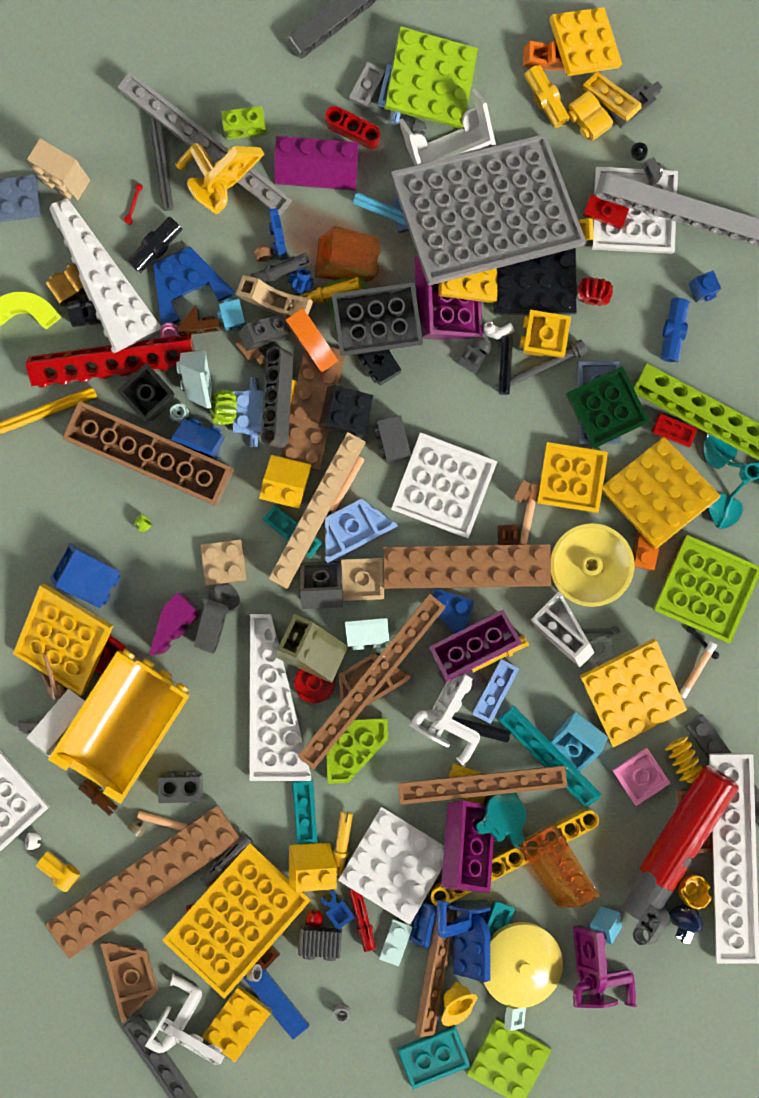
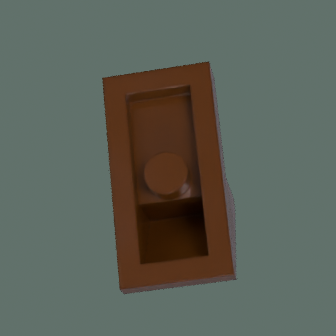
[178,305,222,335]

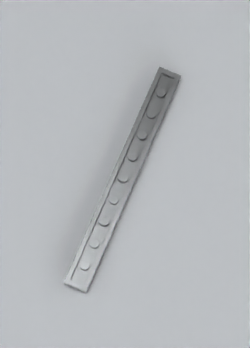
[117,71,292,217]

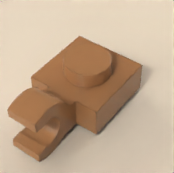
[235,339,266,368]

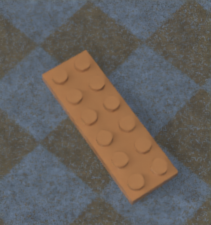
[281,347,345,471]

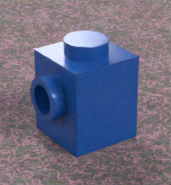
[689,270,721,303]

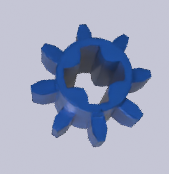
[287,268,314,293]

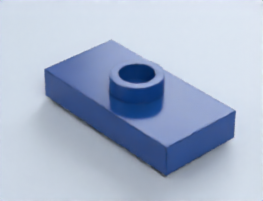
[410,900,437,948]

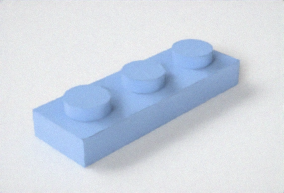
[472,659,519,724]

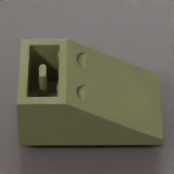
[275,614,348,683]

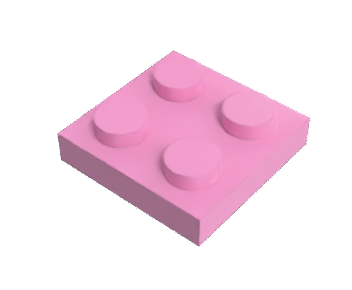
[612,748,670,806]

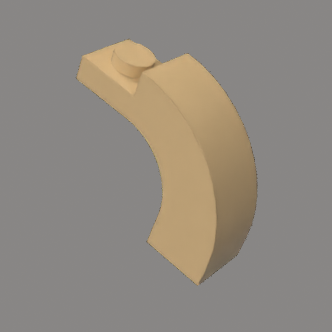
[236,275,313,318]

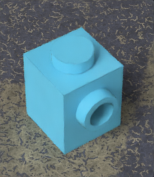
[217,298,246,332]

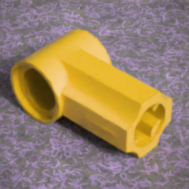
[36,850,80,892]

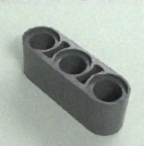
[194,599,228,654]

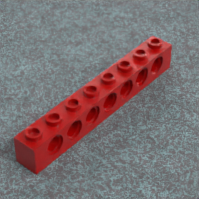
[25,334,195,388]

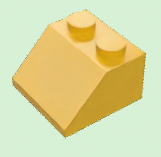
[259,454,312,509]
[289,842,336,892]

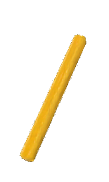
[0,387,97,434]

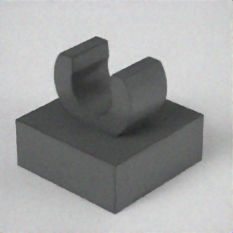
[458,345,486,374]

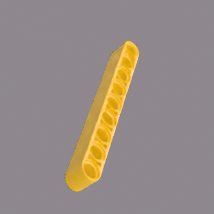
[430,808,599,906]

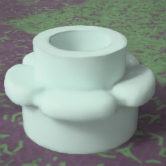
[169,403,189,423]

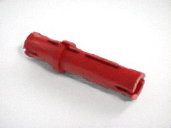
[348,888,376,952]

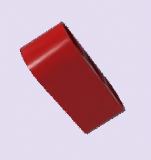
[325,106,380,149]

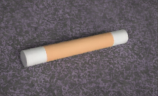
[679,641,717,698]

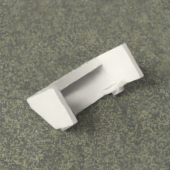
[399,88,496,166]

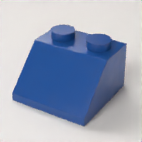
[171,418,225,459]

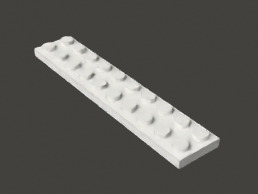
[709,753,759,964]

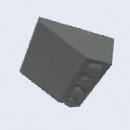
[332,282,423,356]

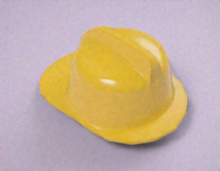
[441,981,478,1026]

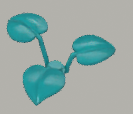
[703,433,759,529]

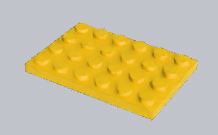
[162,843,311,999]

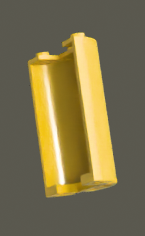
[48,649,190,804]

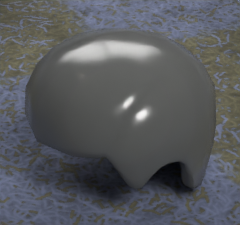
[208,583,241,614]

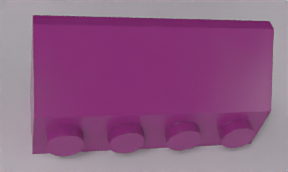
[275,136,359,191]
[429,610,522,682]
[441,800,494,893]

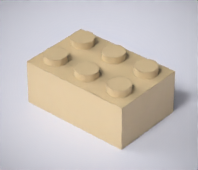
[27,138,91,201]

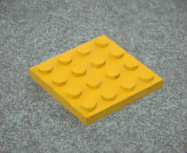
[602,437,721,550]
[13,583,114,696]
[579,638,687,747]

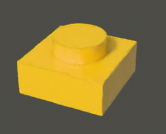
[578,218,594,241]

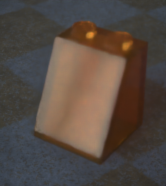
[315,226,381,283]

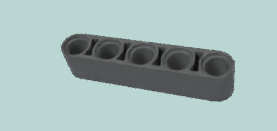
[287,0,376,59]
[261,346,293,449]

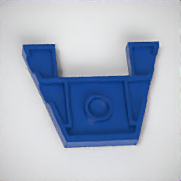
[154,247,235,325]

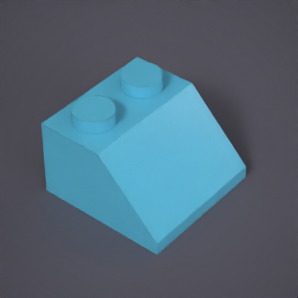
[550,712,608,771]

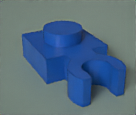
[320,890,355,930]

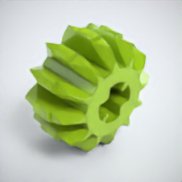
[210,390,238,425]

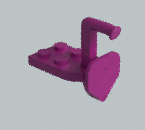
[573,925,637,1008]

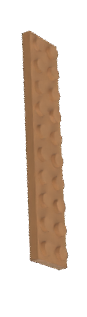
[45,805,241,959]

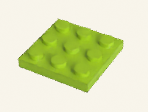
[466,1017,552,1098]

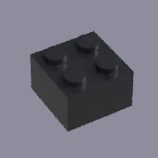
[319,385,374,437]

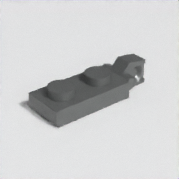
[608,81,663,129]

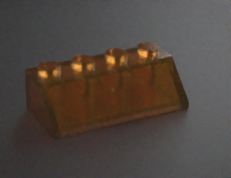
[518,823,600,907]

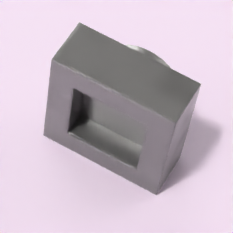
[643,157,663,185]

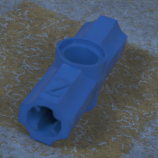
[660,298,690,362]

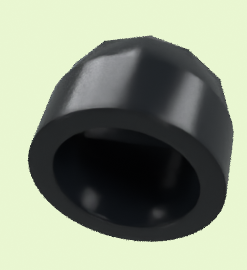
[631,142,648,161]

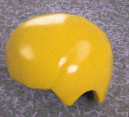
[678,874,711,909]

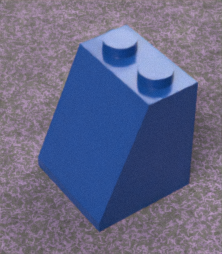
[50,543,120,608]

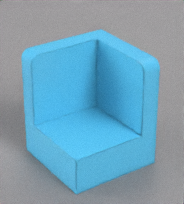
[590,906,622,945]

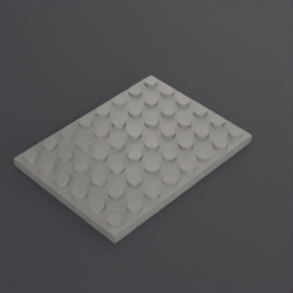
[390,134,586,286]

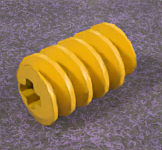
[665,736,702,783]

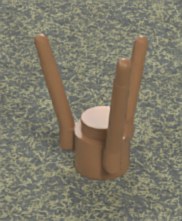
[40,654,68,700]

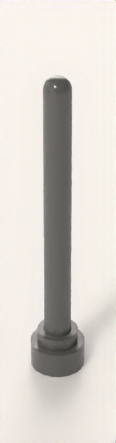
[495,339,588,392]

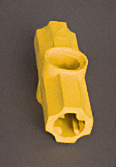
[524,65,570,128]

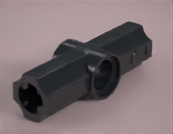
[127,216,183,274]

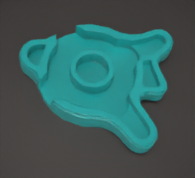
[475,793,526,849]

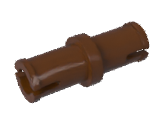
[78,779,118,816]

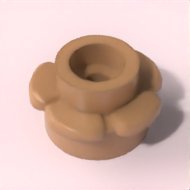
[253,244,273,262]

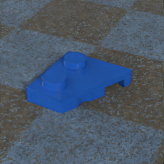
[268,208,288,261]
[432,588,474,633]

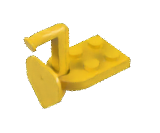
[175,143,265,214]

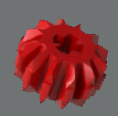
[577,277,613,306]

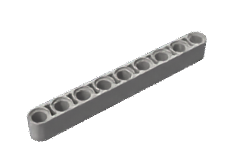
[596,173,759,246]

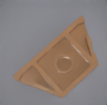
[338,653,412,707]
[100,941,158,1023]

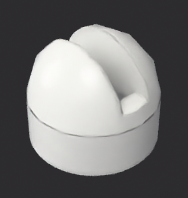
[25,833,41,850]

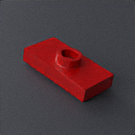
[583,194,630,229]
[651,413,698,448]

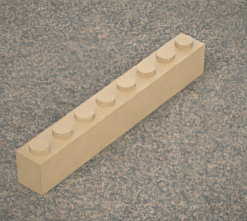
[268,432,366,589]

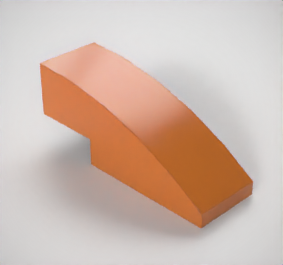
[523,40,565,70]
[285,308,338,373]

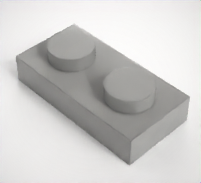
[349,62,386,109]

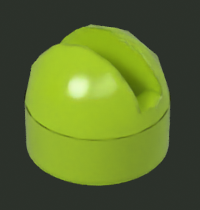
[134,514,152,532]

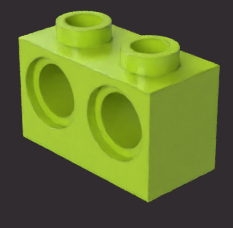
[221,106,267,140]

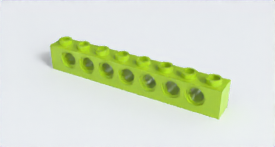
[633,363,759,460]

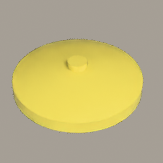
[551,523,635,607]
[483,922,563,1008]

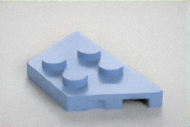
[325,499,398,563]

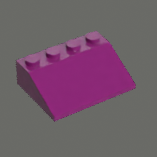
[415,256,483,340]

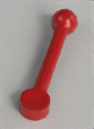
[124,183,143,225]

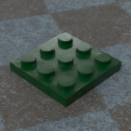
[566,366,650,449]

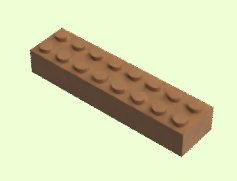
[62,401,234,507]
[383,544,551,589]

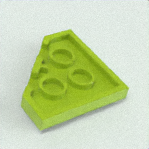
[325,718,388,784]

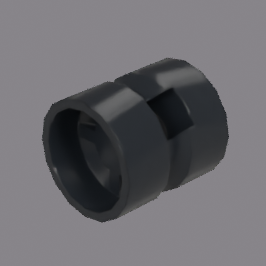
[68,298,102,327]

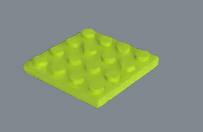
[384,27,478,129]
[653,535,759,644]

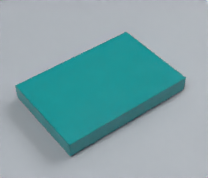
[397,1025,471,1090]

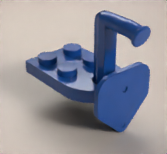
[436,900,491,982]

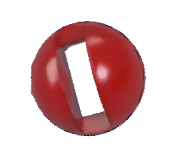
[305,910,323,927]

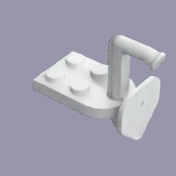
[409,673,480,767]
[145,973,225,1065]

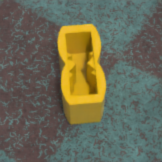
[567,90,613,142]

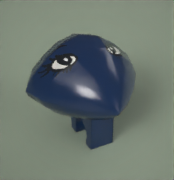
[669,904,703,944]

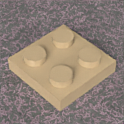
[201,540,247,586]
[341,558,384,601]

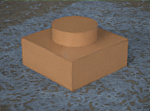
[512,480,531,503]

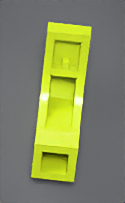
[0,292,62,330]

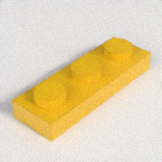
[583,71,641,122]

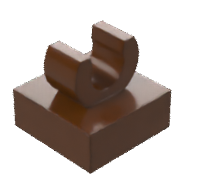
[497,525,519,545]

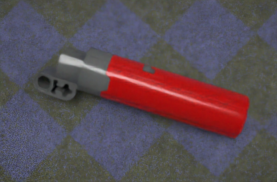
[622,765,739,945]

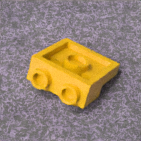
[519,310,571,358]

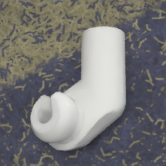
[484,322,515,340]

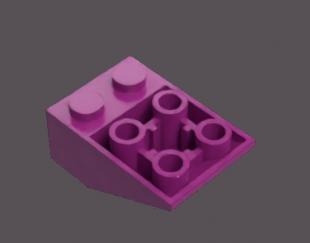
[149,592,201,656]

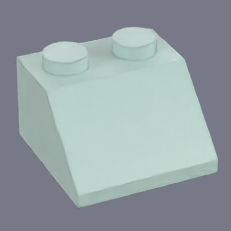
[177,350,212,408]
[345,618,389,650]

